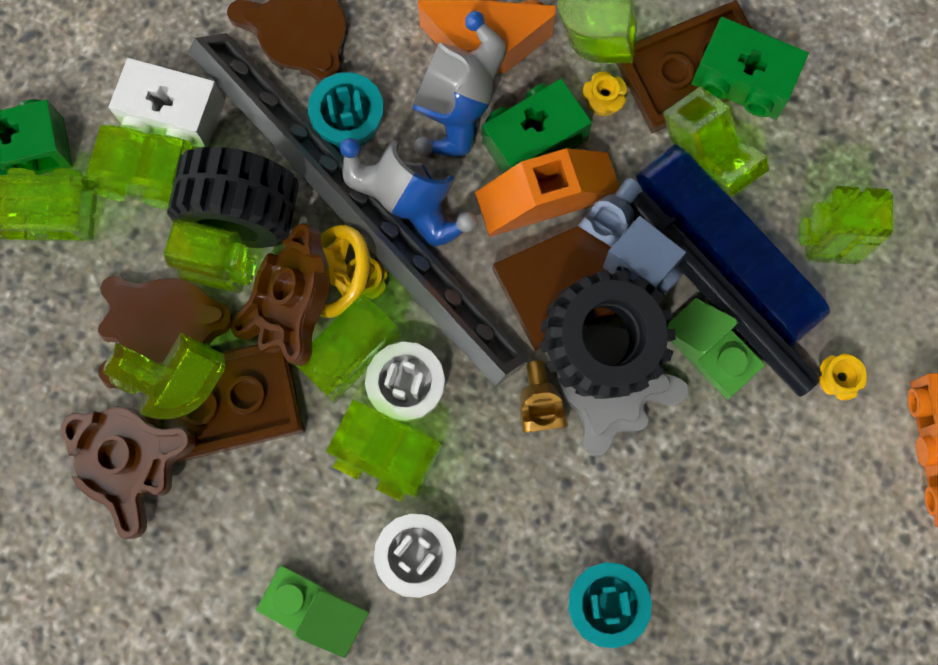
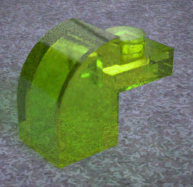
[558,0,638,63]
[663,86,769,197]
[103,332,225,419]

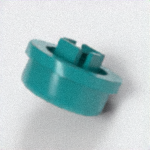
[308,72,384,148]
[568,562,652,649]

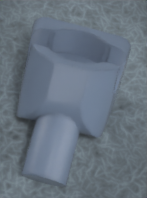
[578,178,641,247]

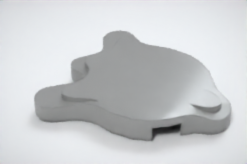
[557,324,688,457]

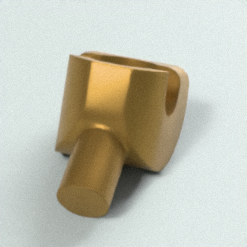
[520,361,568,432]

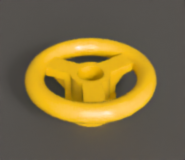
[319,225,370,318]

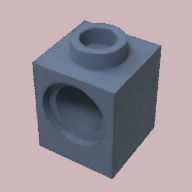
[603,216,686,295]

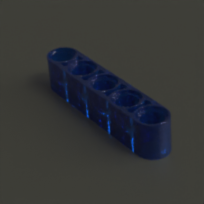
[636,144,830,346]

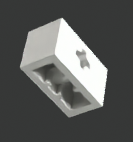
[108,58,225,149]

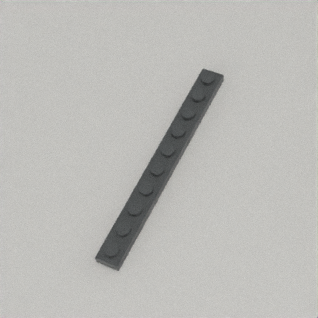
[188,33,530,386]

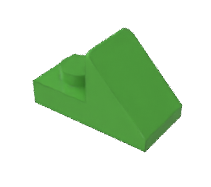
[666,298,765,400]
[255,565,370,658]

